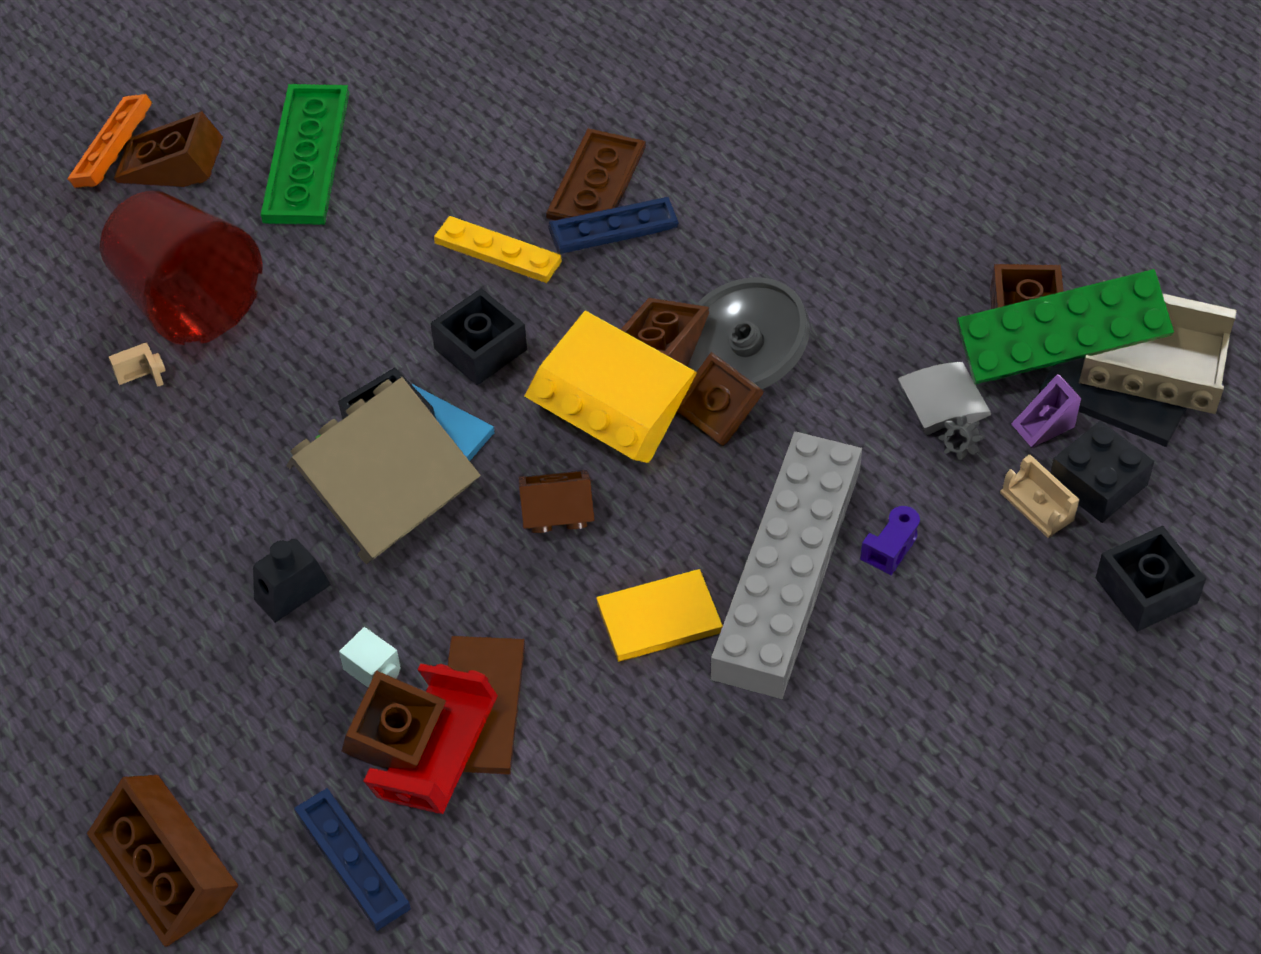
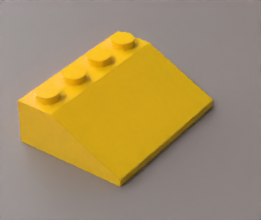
[524,311,697,463]

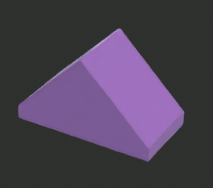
[1012,374,1081,448]

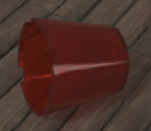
[100,191,263,345]

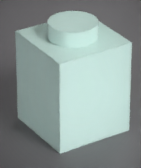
[339,627,401,687]

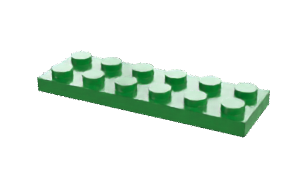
[261,84,349,225]
[956,269,1174,385]

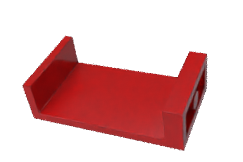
[363,663,498,815]

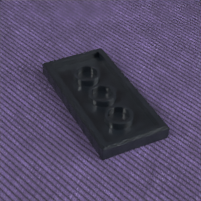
[1039,357,1187,447]

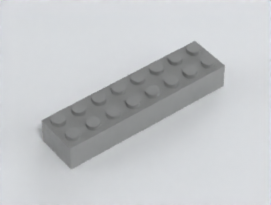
[711,431,862,699]

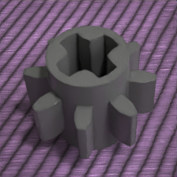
[939,415,985,460]

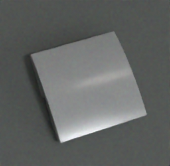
[898,362,991,436]

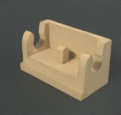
[1000,455,1079,538]

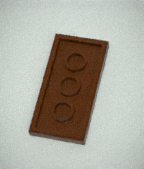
[546,128,646,221]
[447,636,525,774]

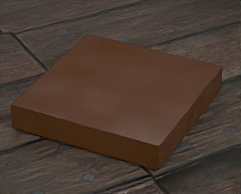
[677,352,765,446]

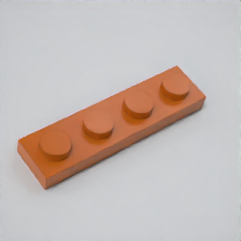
[67,94,152,188]

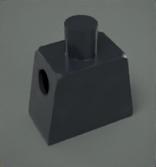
[253,539,331,623]

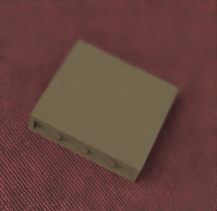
[1079,280,1237,414]
[286,377,481,565]

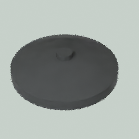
[688,277,810,389]

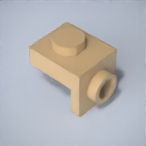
[109,342,166,387]

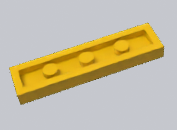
[434,216,562,283]

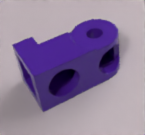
[860,506,920,575]

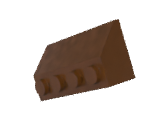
[87,775,238,947]

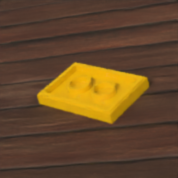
[596,569,723,662]

